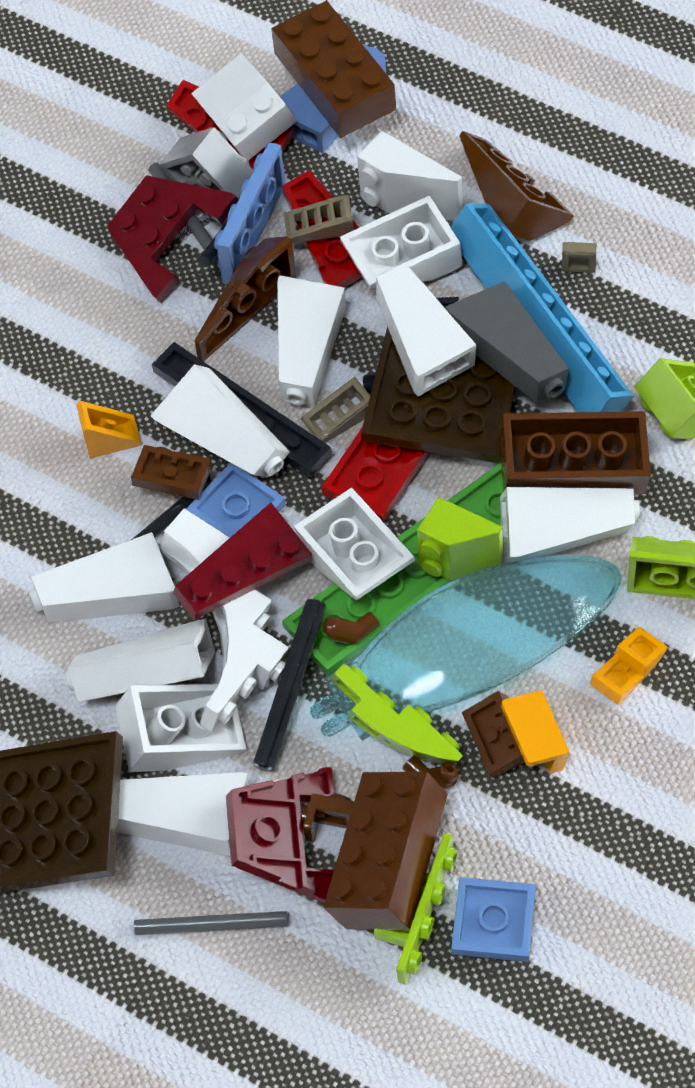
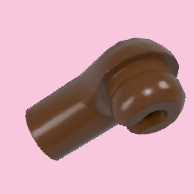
[323,612,380,645]
[402,755,459,789]

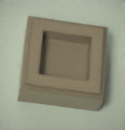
[562,242,597,273]

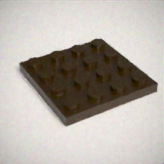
[361,326,516,464]
[0,731,123,893]

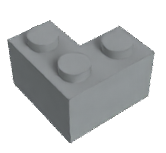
[159,127,254,198]

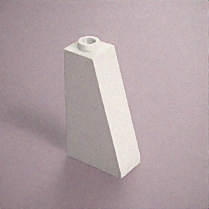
[376,262,476,396]
[278,275,346,406]
[151,364,290,478]
[500,487,640,566]
[29,532,180,623]
[66,619,215,702]
[117,772,250,856]

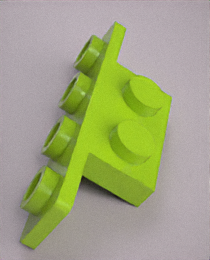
[373,833,458,985]

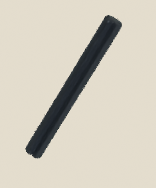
[253,599,326,771]

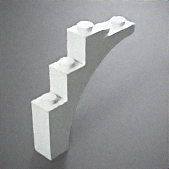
[159,509,289,732]

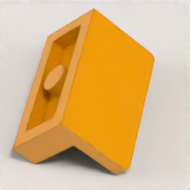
[501,690,570,774]

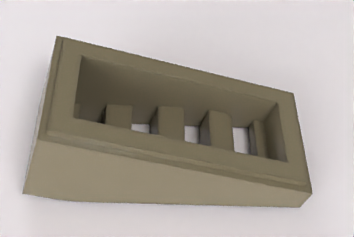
[284,195,353,243]
[300,376,370,443]

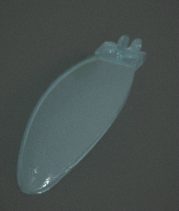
[310,555,621,741]

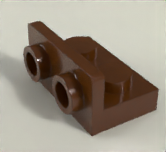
[131,445,213,500]
[462,691,524,778]

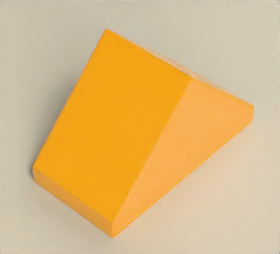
[76,401,141,458]

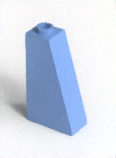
[280,44,386,154]

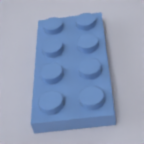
[214,142,286,284]

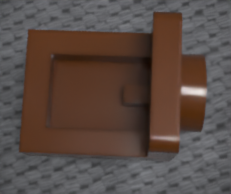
[301,793,354,843]

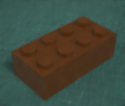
[271,0,396,138]
[499,411,651,494]
[323,771,448,930]

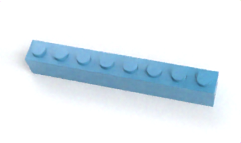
[450,204,634,412]

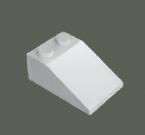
[191,53,297,161]
[357,131,463,221]
[340,195,463,289]
[294,487,415,600]
[116,684,247,772]

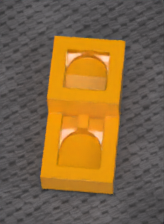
[590,626,668,705]

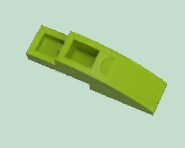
[329,663,463,764]

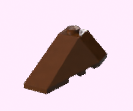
[459,131,574,241]
[194,236,297,361]

